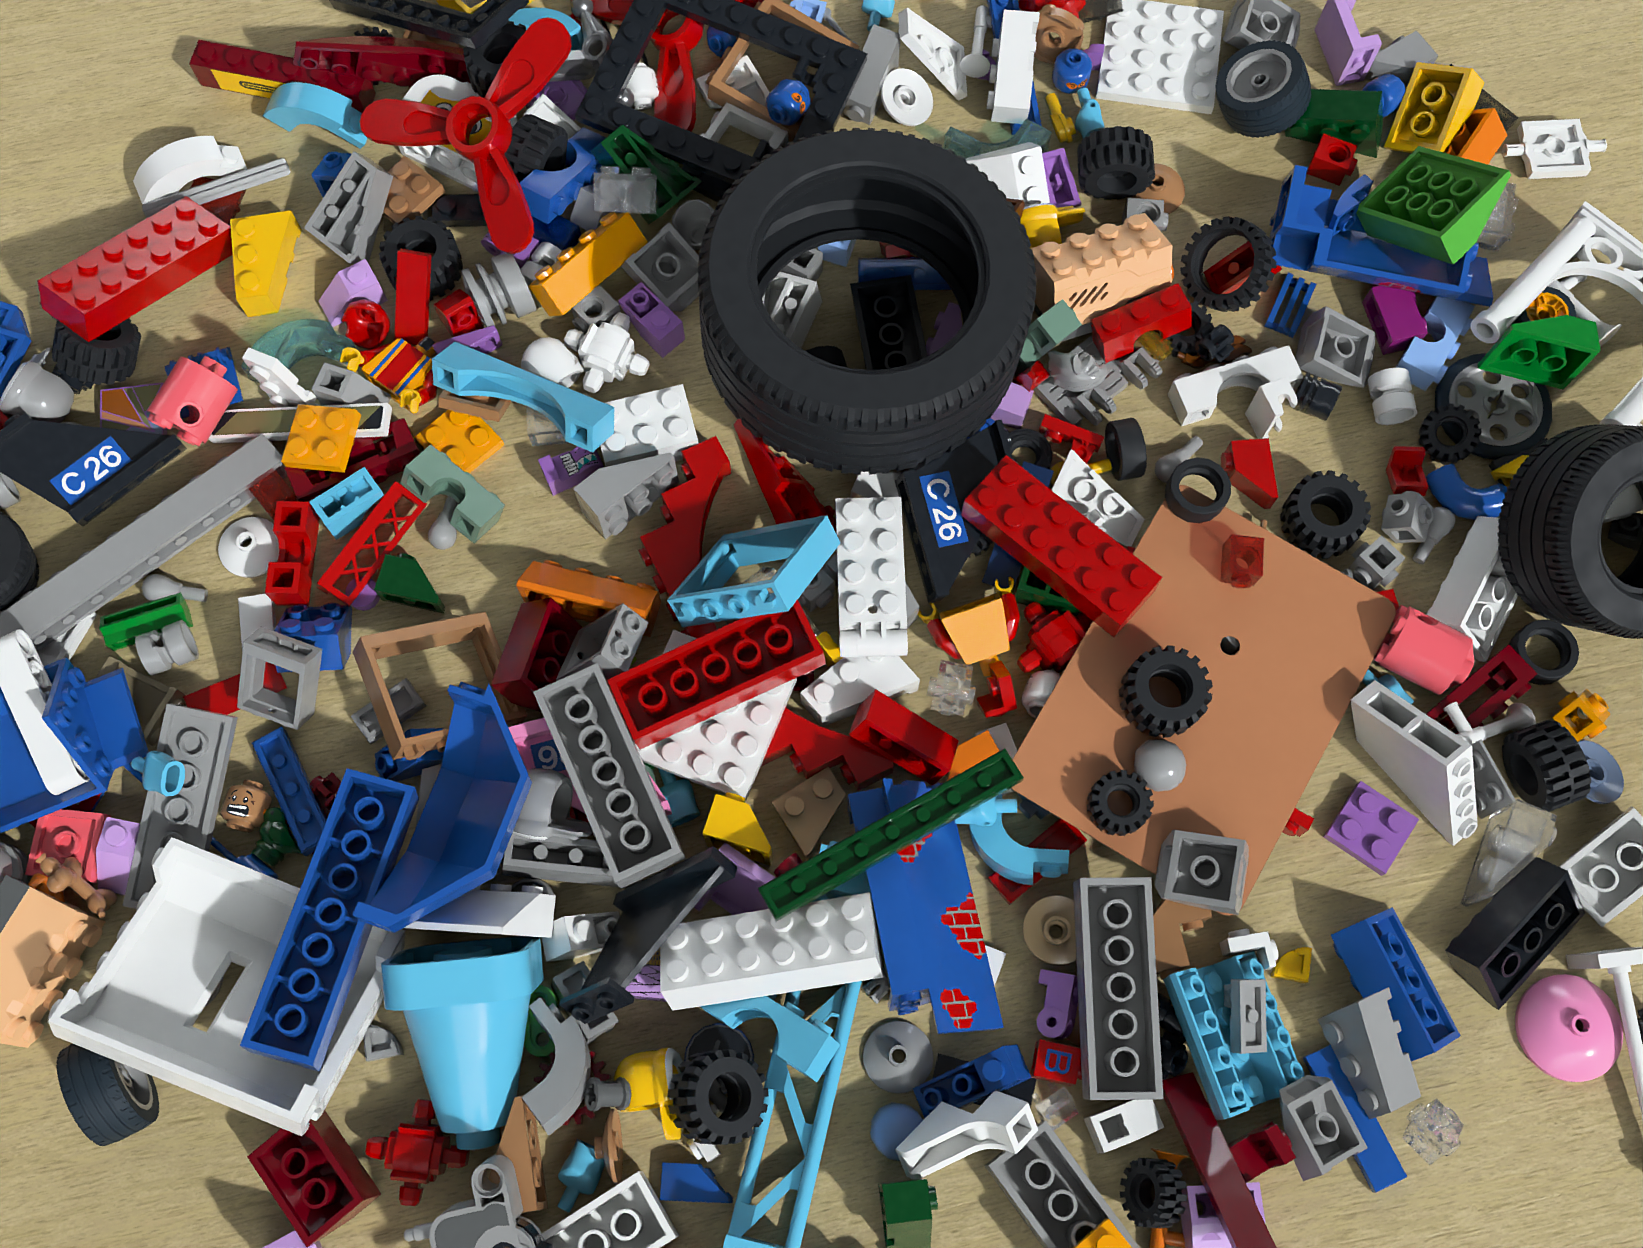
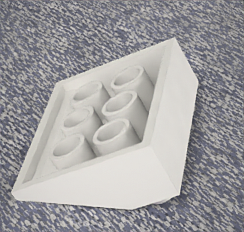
[372,884,556,938]

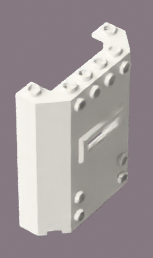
[48,837,405,1136]

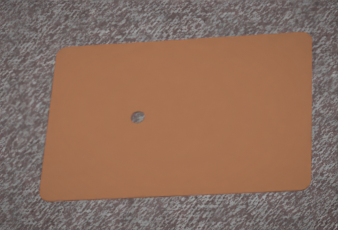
[1011,485,1396,916]

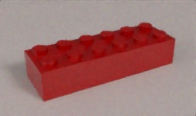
[37,196,233,342]
[961,455,1163,638]
[607,599,826,750]

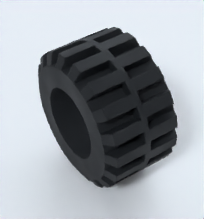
[463,21,526,98]
[504,114,568,183]
[1077,126,1155,200]
[379,216,463,301]
[51,318,141,385]
[1280,470,1371,559]
[1119,645,1213,738]
[1502,720,1591,813]
[668,1049,769,1145]

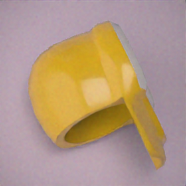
[1020,203,1085,249]
[614,1048,683,1140]

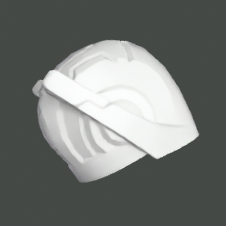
[518,337,584,388]

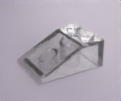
[1461,799,1557,907]

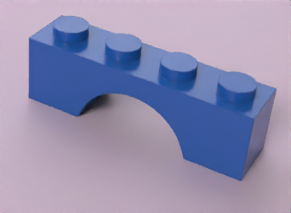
[520,127,606,224]

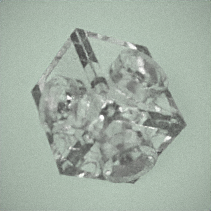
[927,660,976,716]
[1402,1098,1464,1165]

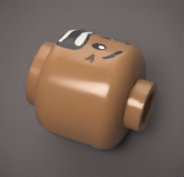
[220,780,272,833]

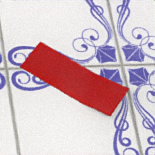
[183,662,287,715]

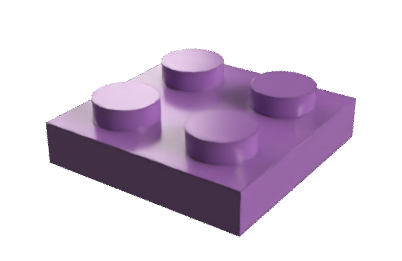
[1323,781,1419,876]

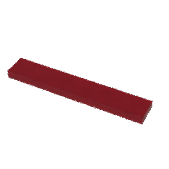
[1162,1072,1277,1248]

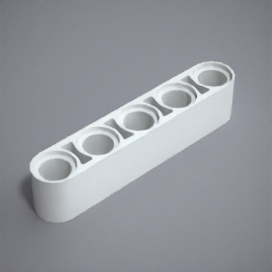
[0,629,90,795]

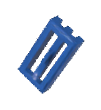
[1264,272,1316,338]

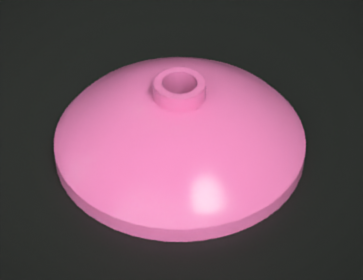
[1515,974,1623,1082]

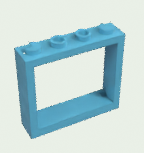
[667,515,841,627]

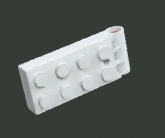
[835,497,908,657]

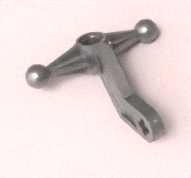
[549,0,634,107]

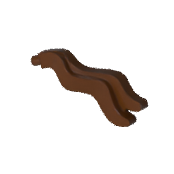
[1176,335,1252,369]

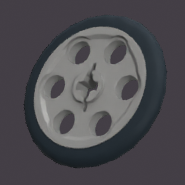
[1435,353,1552,460]

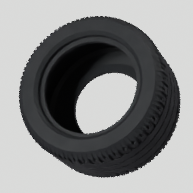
[1497,424,1643,639]

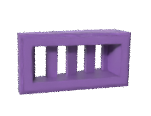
[432,325,503,355]

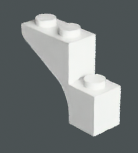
[895,1090,1038,1180]

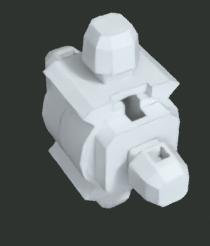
[564,312,649,393]

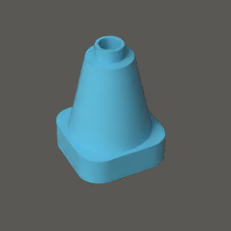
[381,936,544,1150]

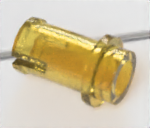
[1137,330,1173,362]

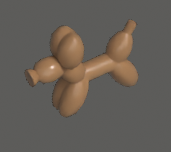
[35,852,117,918]

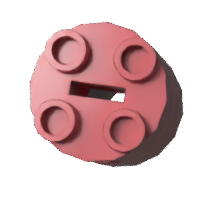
[147,356,238,447]
[1374,605,1474,696]

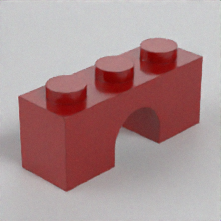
[1091,283,1192,364]
[265,501,320,606]

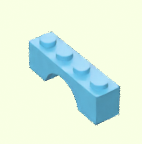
[699,994,840,1082]

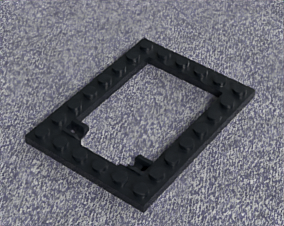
[329,0,529,49]
[575,0,868,184]

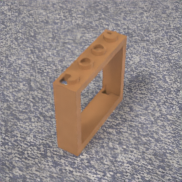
[706,0,860,142]
[353,612,527,760]

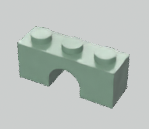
[1013,299,1082,378]
[400,445,505,544]

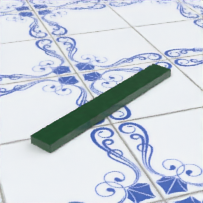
[758,748,1024,922]

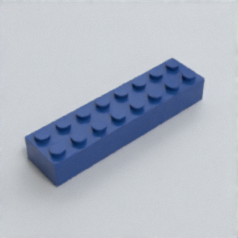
[240,768,419,1072]

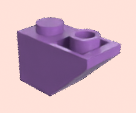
[618,282,685,358]

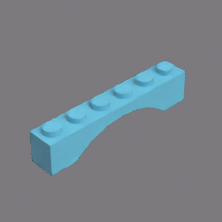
[432,342,614,453]

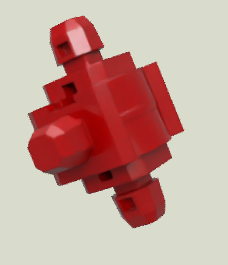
[1017,602,1093,673]
[365,1099,470,1206]

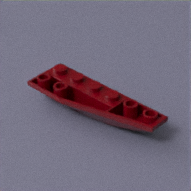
[293,36,471,87]

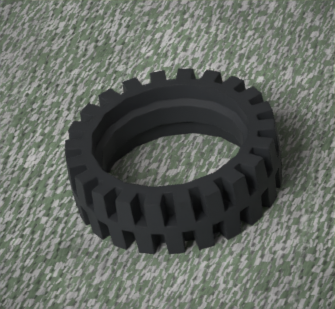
[1180,216,1277,312]

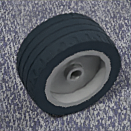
[1215,40,1311,138]
[56,1043,159,1146]

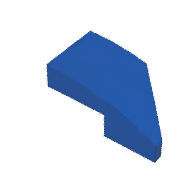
[660,1162,733,1203]

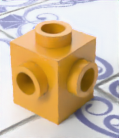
[1552,689,1610,742]

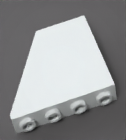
[1351,680,1478,846]

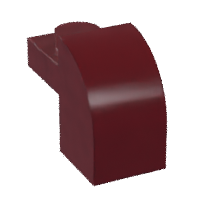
[1227,1121,1296,1183]

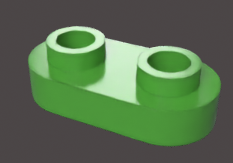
[524,985,558,1058]

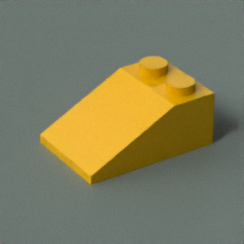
[1384,62,1484,153]

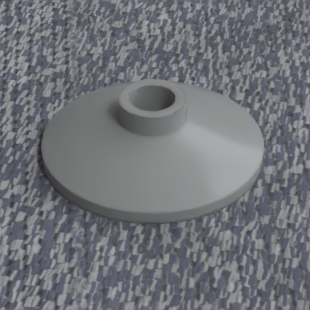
[863,1021,933,1093]

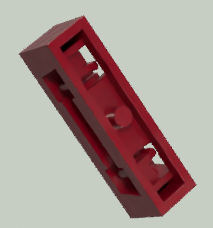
[284,418,421,502]
[1426,644,1538,734]

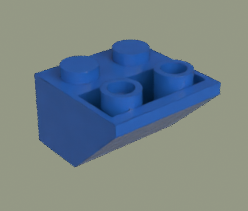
[274,603,352,673]

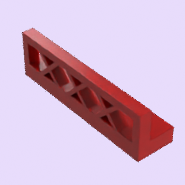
[316,481,427,607]

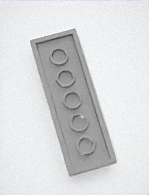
[123,704,238,909]

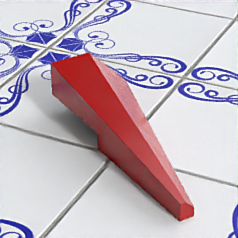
[734,419,836,532]

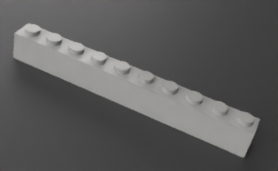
[0,433,288,652]

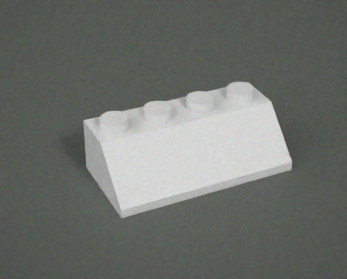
[1427,516,1518,662]

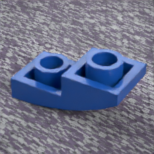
[1328,174,1373,236]

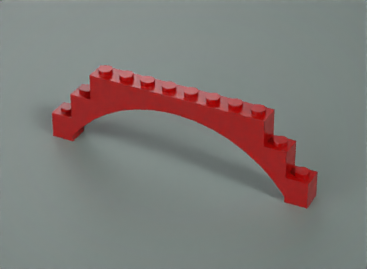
[638,436,894,791]

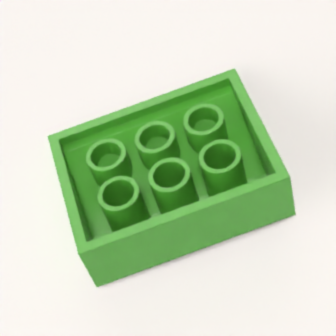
[1356,146,1511,265]

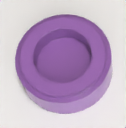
[345,576,380,611]

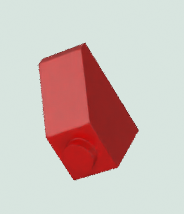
[1203,241,1282,294]
[1221,438,1278,509]

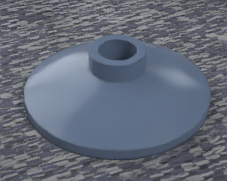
[1578,740,1624,804]

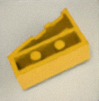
[230,210,302,317]

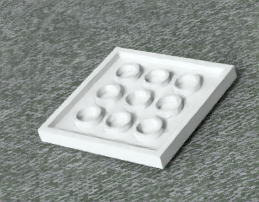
[1096,0,1224,114]
[631,630,797,802]

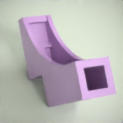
[926,302,1034,429]

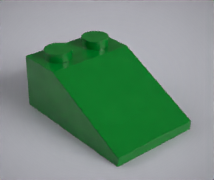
[1477,315,1601,390]

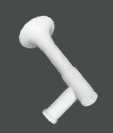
[960,5,992,78]
[1548,275,1622,347]
[1443,702,1536,744]

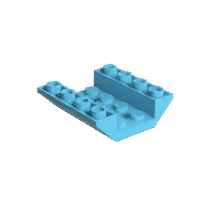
[1163,951,1304,1120]

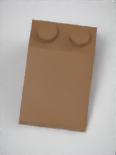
[488,1096,549,1214]

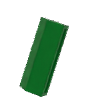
[99,592,193,651]

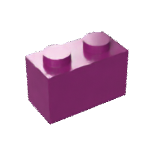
[1362,285,1428,355]

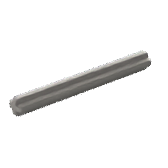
[142,158,290,218]

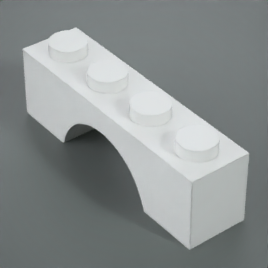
[1167,345,1304,426]

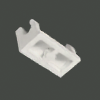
[1245,376,1297,439]

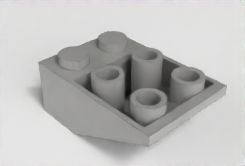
[573,453,679,540]

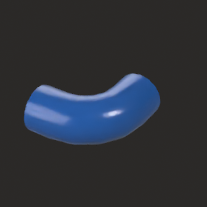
[1426,464,1507,520]

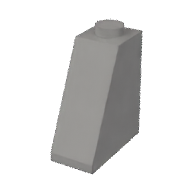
[843,24,900,125]

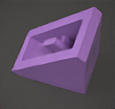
[1042,148,1081,208]

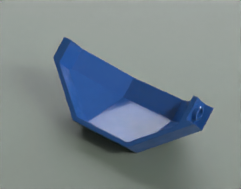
[352,682,532,933]

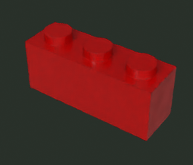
[849,689,959,785]

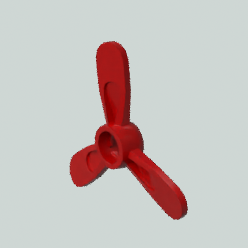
[591,0,742,132]
[360,17,572,254]

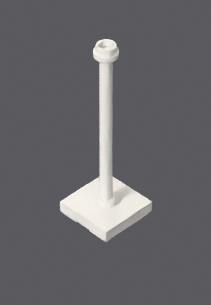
[1566,947,1643,1120]

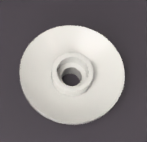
[881,68,933,126]
[218,517,279,578]

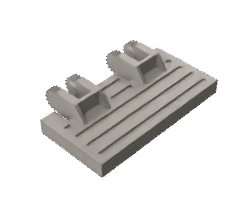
[1033,334,1164,426]

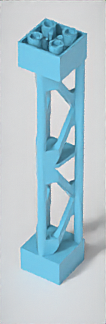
[722,841,871,1248]

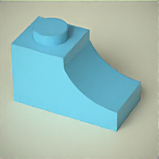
[309,467,384,540]

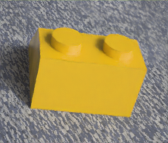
[703,792,773,866]

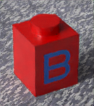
[1030,1039,1082,1087]

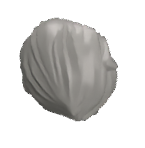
[1048,351,1107,392]

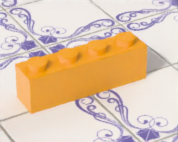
[528,211,648,316]

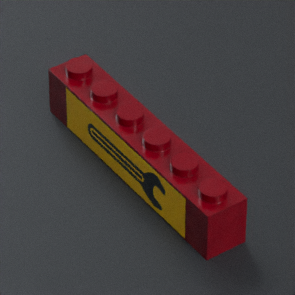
[189,40,376,113]

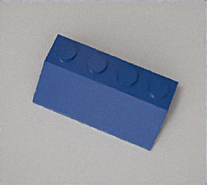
[1331,907,1461,1062]

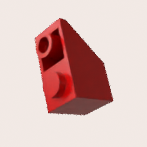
[433,289,484,337]

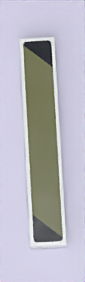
[209,403,392,443]

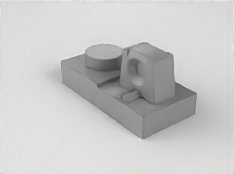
[1223,978,1267,1054]

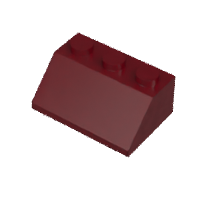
[491,597,583,712]
[247,1110,381,1248]

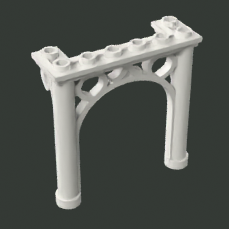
[1471,201,1643,426]

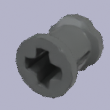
[584,1077,631,1111]

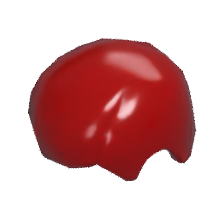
[342,299,390,350]

